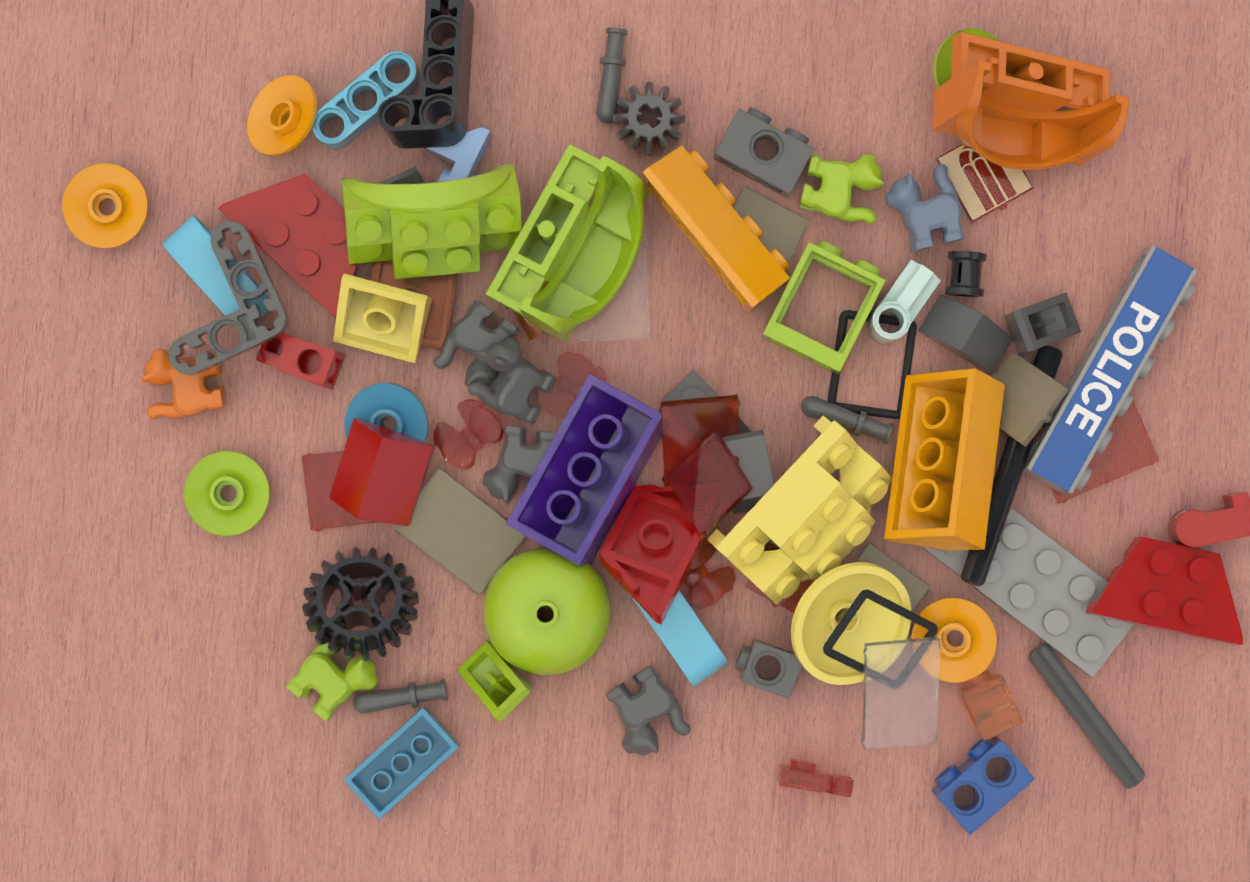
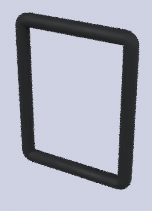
[828,310,917,419]
[823,590,938,688]

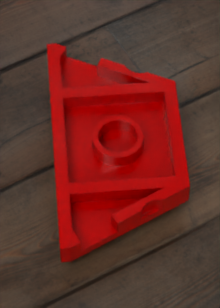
[218,173,358,318]
[599,482,728,625]
[1086,537,1243,645]

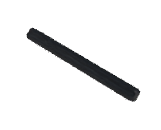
[961,345,1063,586]

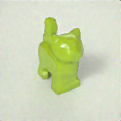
[799,154,884,224]
[286,642,378,721]

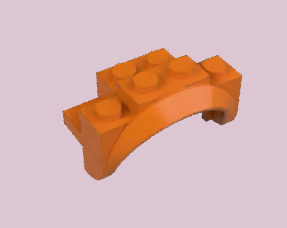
[932,32,1129,170]

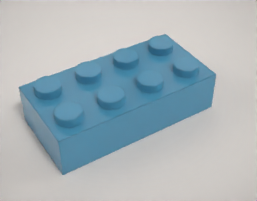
[344,706,460,820]

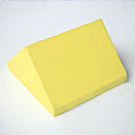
[333,274,432,363]

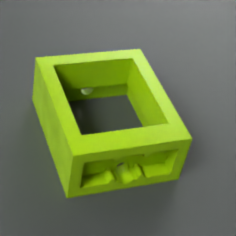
[762,240,886,374]

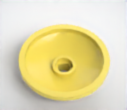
[791,562,912,685]

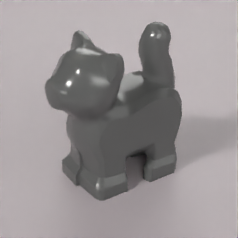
[433,300,520,388]
[468,337,557,425]
[482,425,555,503]
[605,665,691,756]

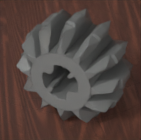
[613,82,685,156]

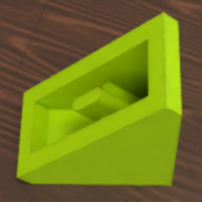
[457,640,533,722]

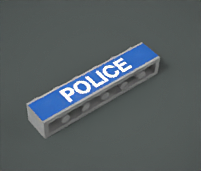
[1023,245,1197,495]

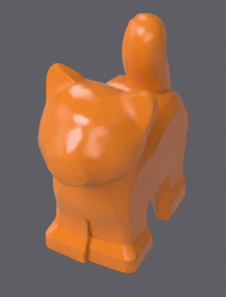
[141,349,227,419]

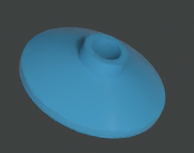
[344,383,429,442]

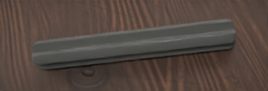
[1028,643,1145,789]

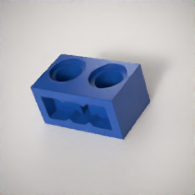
[931,736,1035,835]

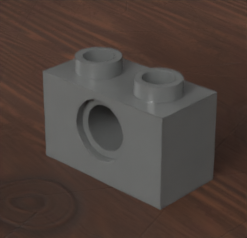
[713,107,814,198]

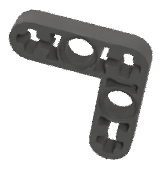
[169,221,289,375]

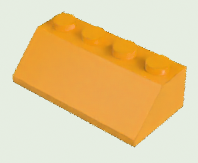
[642,145,790,313]
[884,368,1005,551]

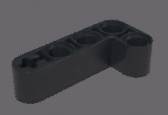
[377,0,474,149]

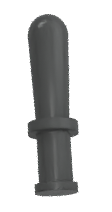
[596,27,627,123]
[801,396,894,444]
[353,679,448,714]

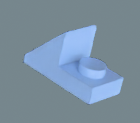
[426,127,492,182]

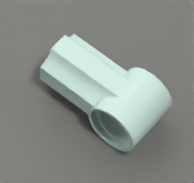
[868,260,941,344]

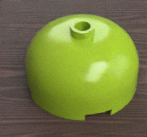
[483,547,611,676]

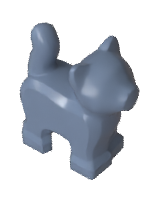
[885,164,965,252]

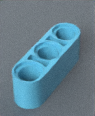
[312,51,420,150]
[161,215,270,328]
[633,590,729,687]

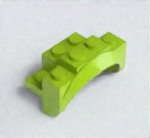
[486,144,649,343]
[341,163,522,279]

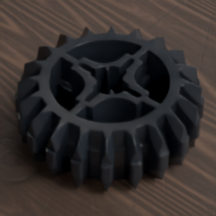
[302,547,419,662]

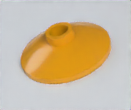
[247,75,317,156]
[62,163,148,249]
[911,597,997,683]

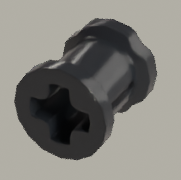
[945,251,987,297]

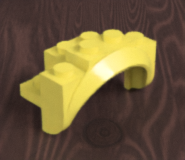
[707,415,892,605]

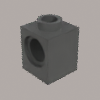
[735,638,801,699]

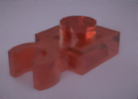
[777,759,854,797]

